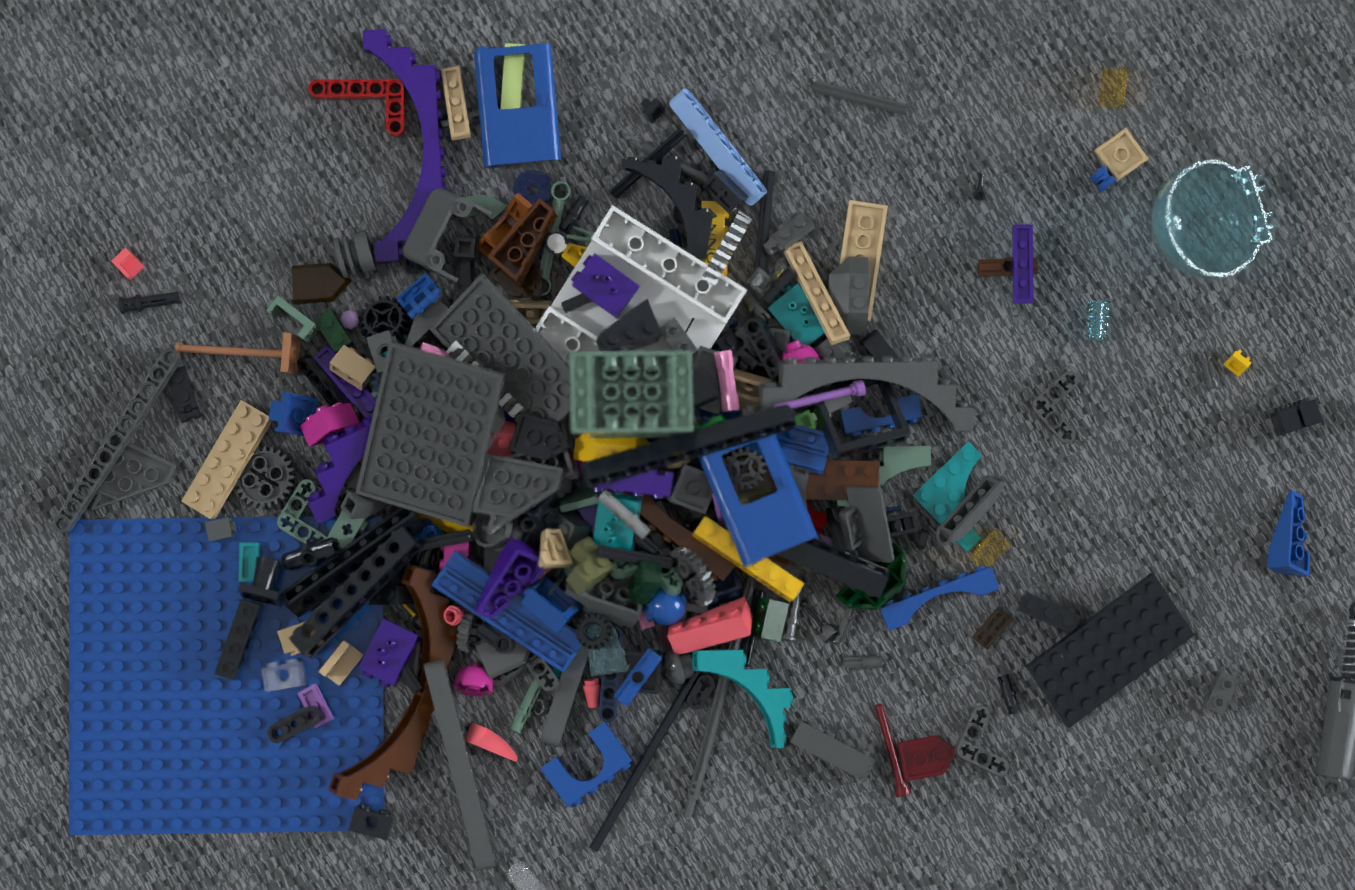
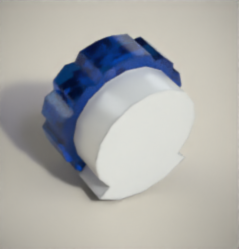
[545,232,567,254]

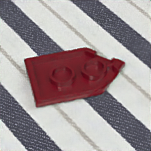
[897,735,956,781]

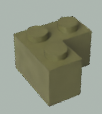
[566,536,614,595]

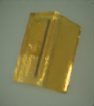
[1098,66,1128,109]
[968,528,1011,568]

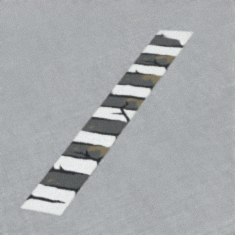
[446,340,530,422]

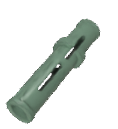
[509,677,542,733]

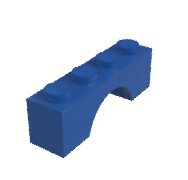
[840,394,922,438]

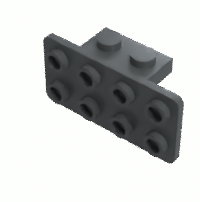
[839,486,894,562]

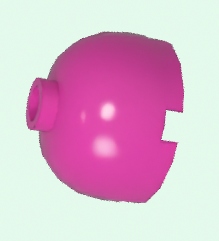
[453,663,493,697]

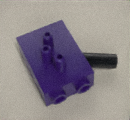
[561,253,640,319]
[358,619,422,694]

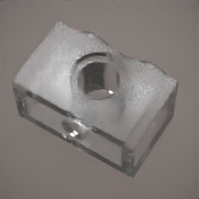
[261,658,307,692]

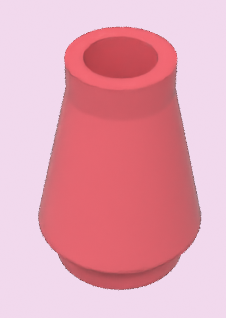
[444,606,468,625]
[582,678,601,708]

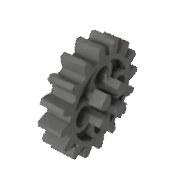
[456,610,482,653]

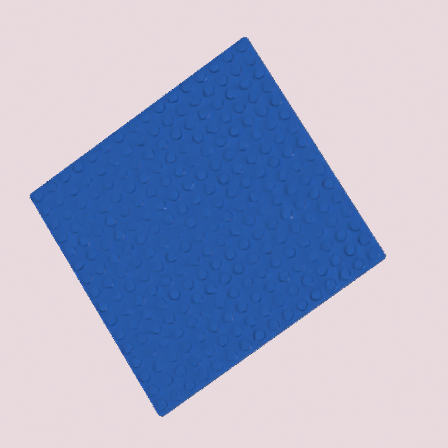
[69,515,385,835]

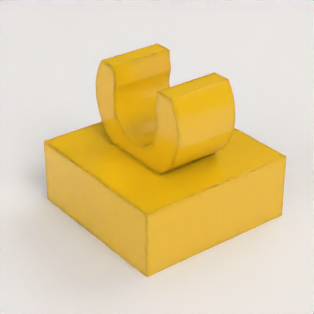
[1223,350,1251,377]

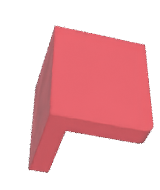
[111,248,144,280]

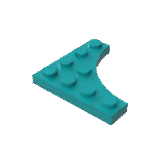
[912,441,982,552]

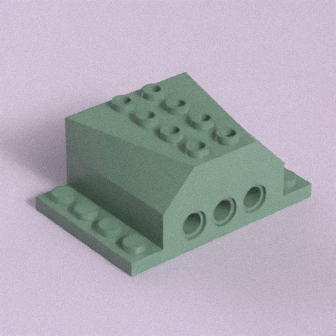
[570,351,693,438]

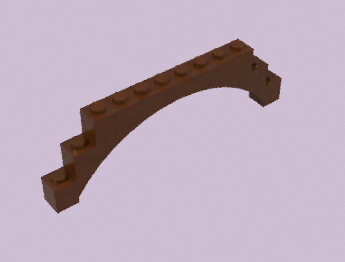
[605,489,790,583]
[328,564,461,801]

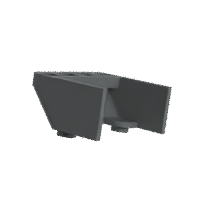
[402,188,492,282]

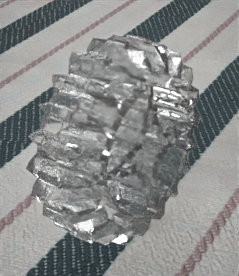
[507,860,548,890]

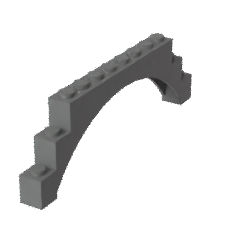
[739,355,974,431]

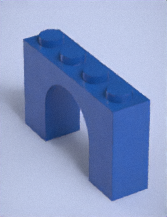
[540,722,632,807]

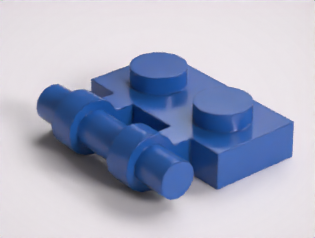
[397,273,442,319]

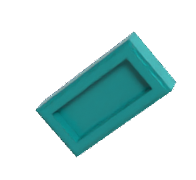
[238,542,260,582]

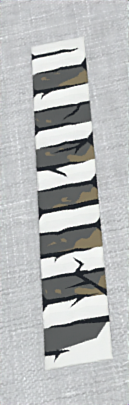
[701,211,752,285]

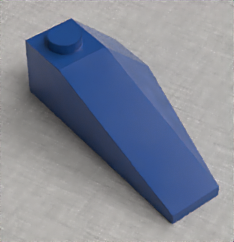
[1267,490,1310,577]

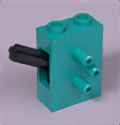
[753,283,825,346]
[593,491,659,554]

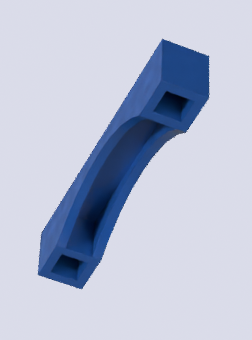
[880,565,1000,631]

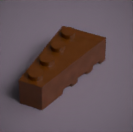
[488,198,558,287]

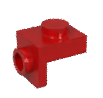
[806,501,827,533]

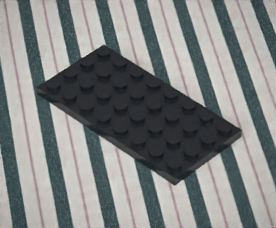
[1025,572,1195,728]

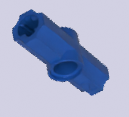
[613,648,662,706]

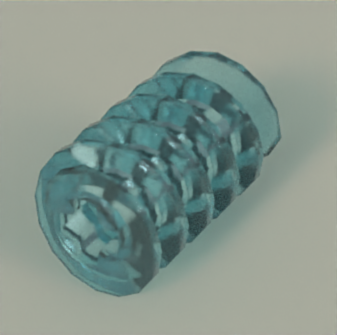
[1085,300,1112,342]

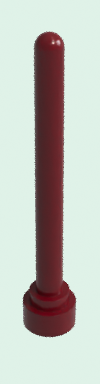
[875,703,911,798]

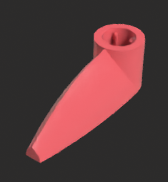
[465,722,518,762]

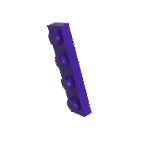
[1012,225,1034,304]

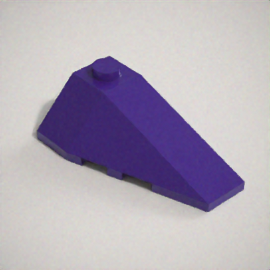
[474,537,546,619]

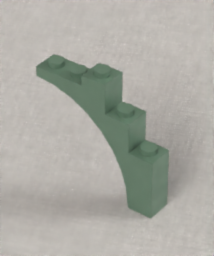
[832,446,931,533]

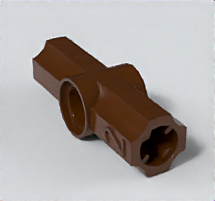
[977,257,1038,277]

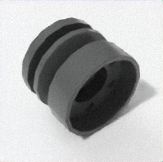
[333,230,377,278]

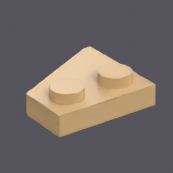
[539,529,573,568]

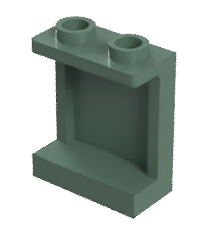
[266,296,319,343]

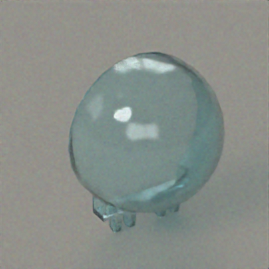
[1151,160,1277,279]

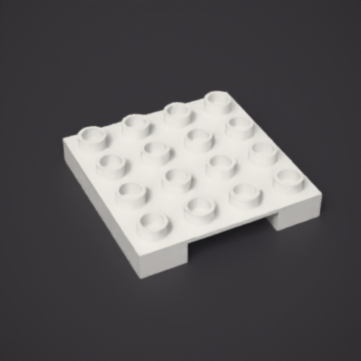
[535,205,747,366]

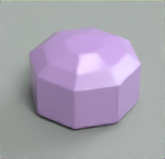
[340,310,360,330]

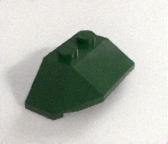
[835,543,906,610]

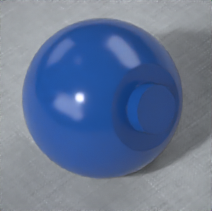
[642,587,688,626]

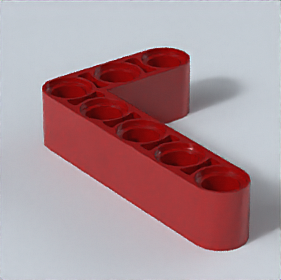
[308,79,405,138]

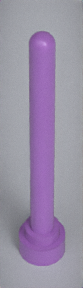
[774,380,866,409]

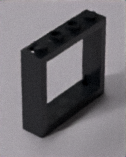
[810,379,911,461]

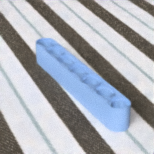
[669,89,767,206]

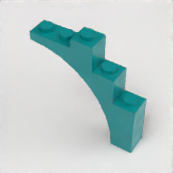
[692,650,793,748]

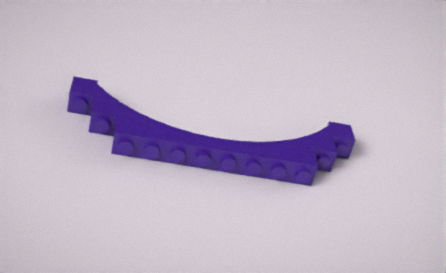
[362,29,447,264]
[307,408,517,524]

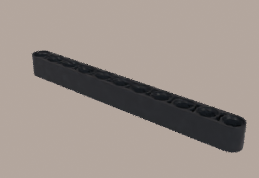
[581,404,796,487]

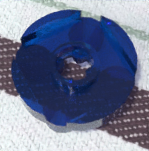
[513,170,552,205]

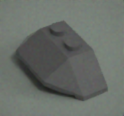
[828,257,869,335]

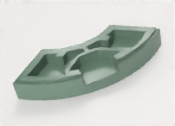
[463,195,507,221]

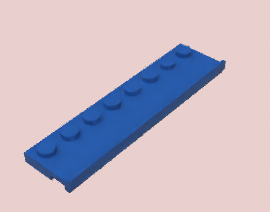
[693,406,829,476]
[432,550,582,673]

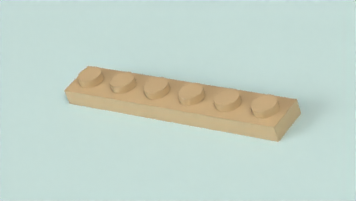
[783,241,850,346]

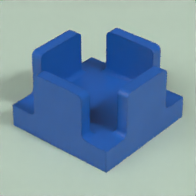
[268,392,318,436]

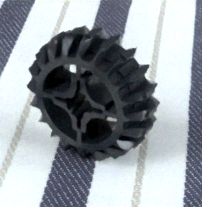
[358,295,411,342]

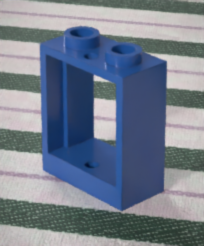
[521,576,582,633]

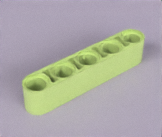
[501,43,525,110]

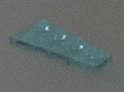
[582,604,632,676]

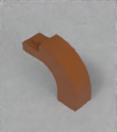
[476,193,533,257]

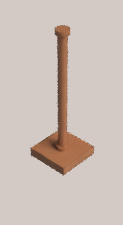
[175,332,301,376]

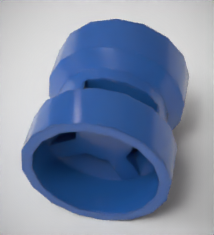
[1089,165,1117,193]

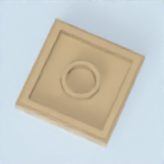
[1094,128,1149,182]

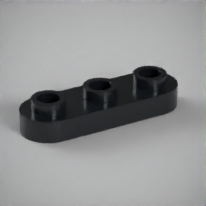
[267,705,322,743]

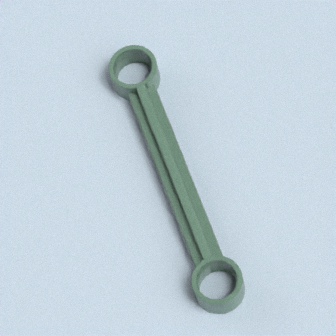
[540,181,571,297]

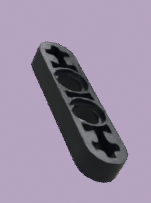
[297,354,354,409]

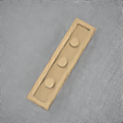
[441,66,471,141]

